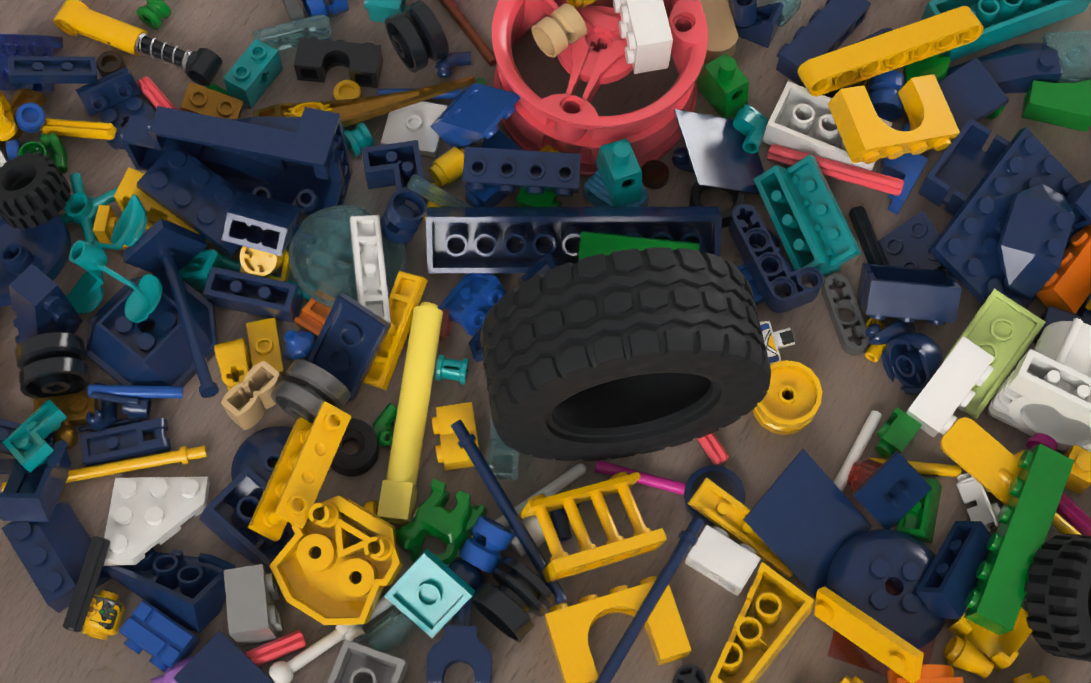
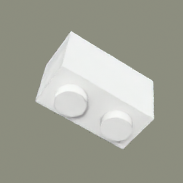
[685,525,761,596]

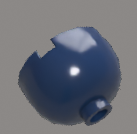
[882,332,944,394]

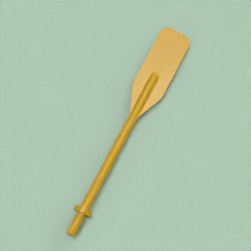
[940,417,1082,535]

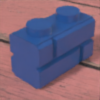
[120,600,200,672]

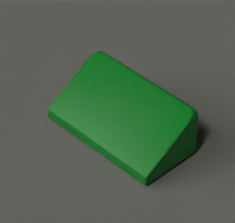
[896,478,942,543]

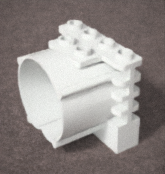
[987,318,1091,453]

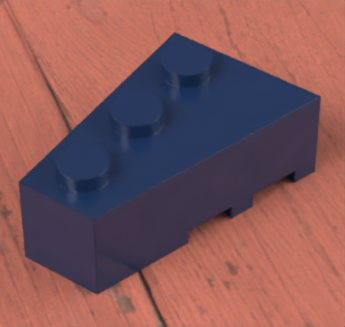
[9,264,83,345]

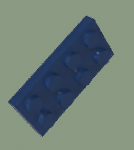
[136,142,242,258]

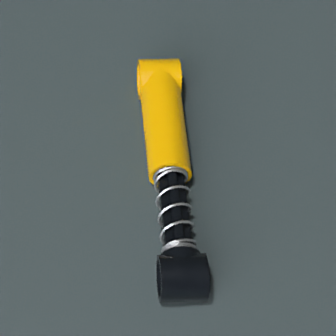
[53,0,223,86]

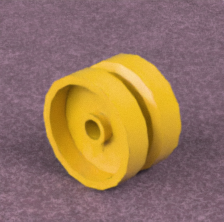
[753,360,823,435]

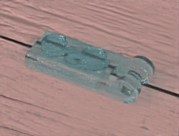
[253,15,333,51]

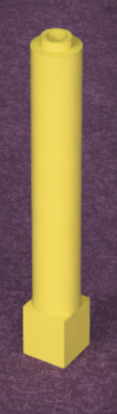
[377,302,443,525]

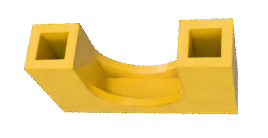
[828,74,960,164]
[544,576,692,683]

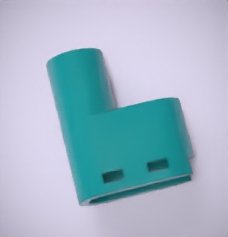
[733,104,768,154]

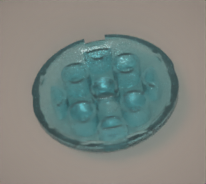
[288,205,406,308]

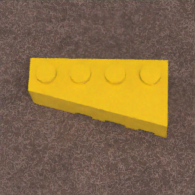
[710,562,814,683]

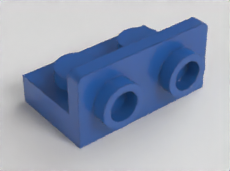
[438,273,506,336]

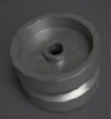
[271,359,350,424]

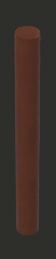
[439,0,497,67]

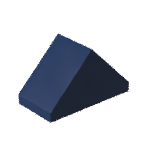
[735,2,784,48]

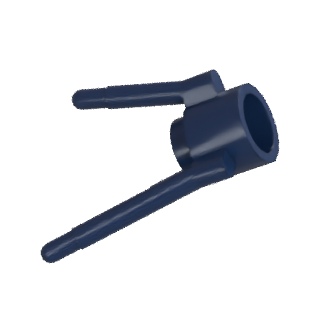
[78,382,152,432]

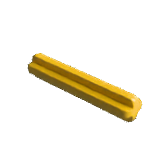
[40,118,117,140]

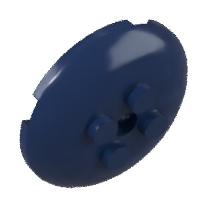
[825,529,947,649]

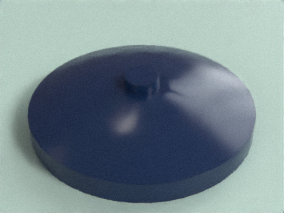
[0,215,71,307]

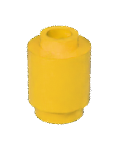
[428,147,465,187]

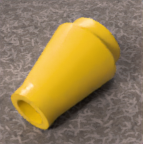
[943,635,994,679]

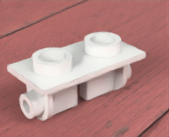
[956,473,1000,532]

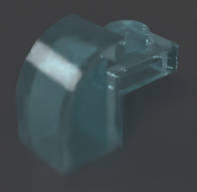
[488,415,520,480]

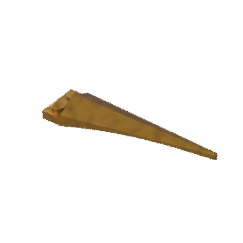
[253,76,476,128]

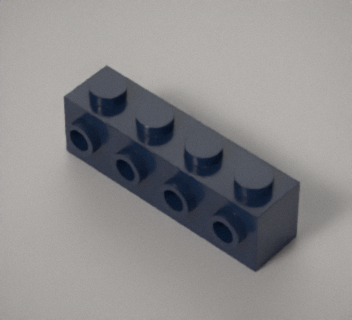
[462,147,581,197]

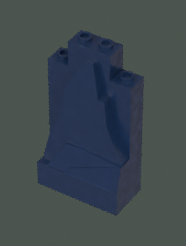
[120,106,353,221]

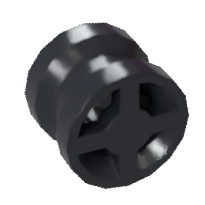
[672,665,707,683]

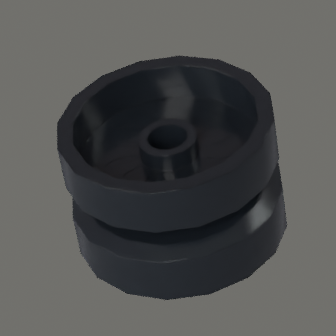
[385,1,449,73]
[15,332,90,399]

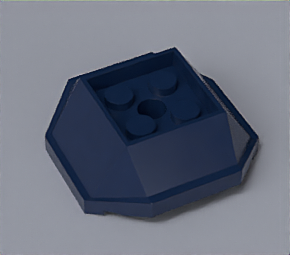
[86,271,218,387]

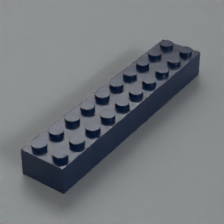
[426,206,722,273]

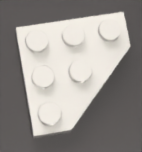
[103,477,210,566]

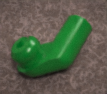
[40,132,68,174]

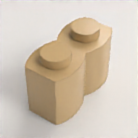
[221,361,283,430]

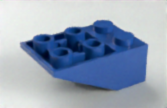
[430,83,520,148]

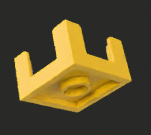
[948,607,1033,672]

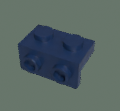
[76,67,141,117]

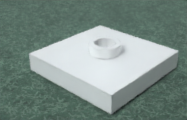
[381,101,447,158]

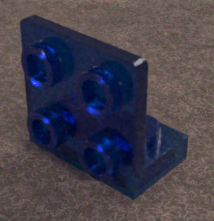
[0,34,63,92]

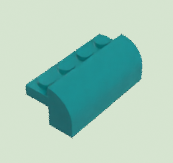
[753,154,861,277]

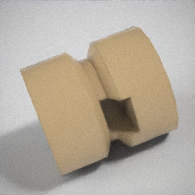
[532,3,587,58]

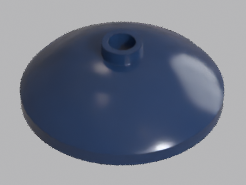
[231,426,292,483]

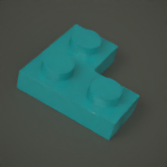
[2,399,67,473]

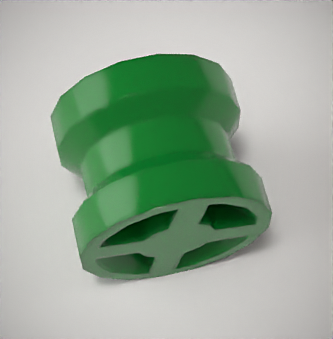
[136,0,172,30]

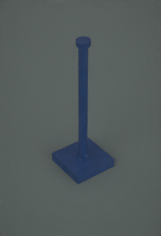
[122,218,219,398]

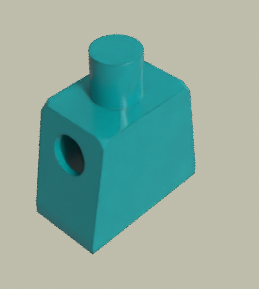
[596,139,642,207]

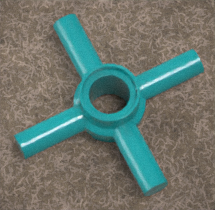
[58,173,118,245]

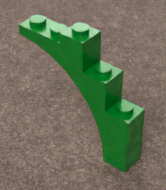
[1021,80,1091,132]

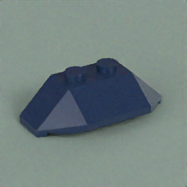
[997,183,1075,299]

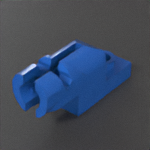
[880,123,928,215]

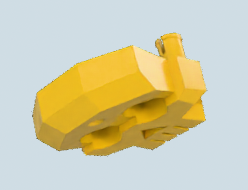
[269,495,404,625]

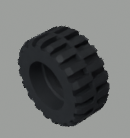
[1024,534,1091,662]

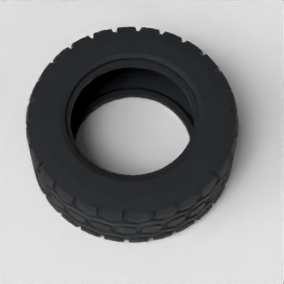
[480,247,771,461]

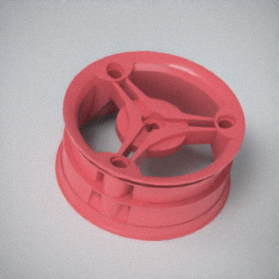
[492,0,708,177]

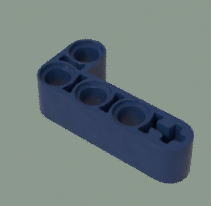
[728,204,823,313]

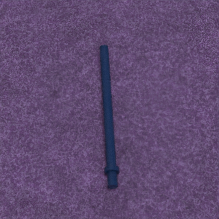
[451,420,568,605]
[595,516,704,683]

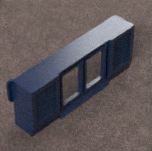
[0,440,71,522]

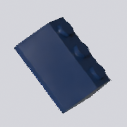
[2,501,113,613]

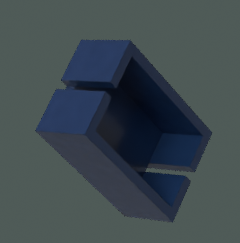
[918,118,1010,216]
[857,263,962,325]

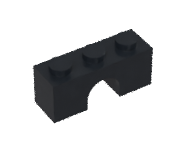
[294,37,383,88]

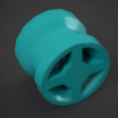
[344,122,375,157]

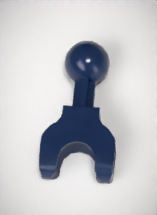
[426,559,492,683]

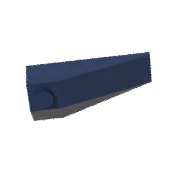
[947,43,1063,94]
[199,466,295,579]

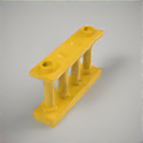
[248,401,351,542]
[520,472,667,583]

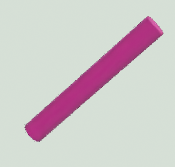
[594,460,686,495]

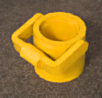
[240,246,292,282]

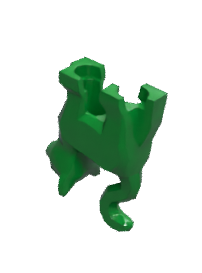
[395,478,488,565]

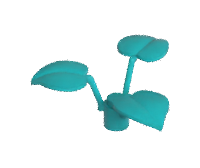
[66,194,162,323]

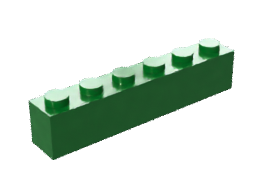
[964,444,1074,635]

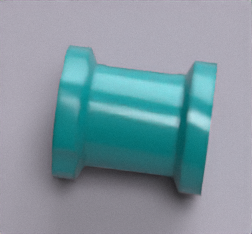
[435,354,469,385]

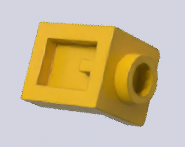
[93,205,129,248]

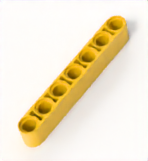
[797,6,984,96]

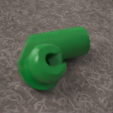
[373,403,397,447]

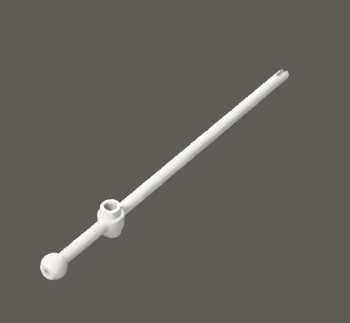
[269,463,586,683]

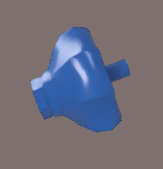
[283,329,316,361]

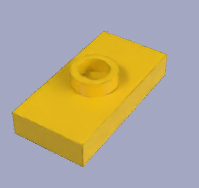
[246,318,285,375]

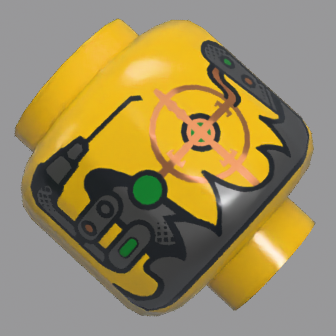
[82,590,126,640]

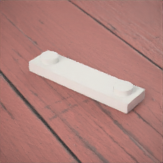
[349,215,391,324]

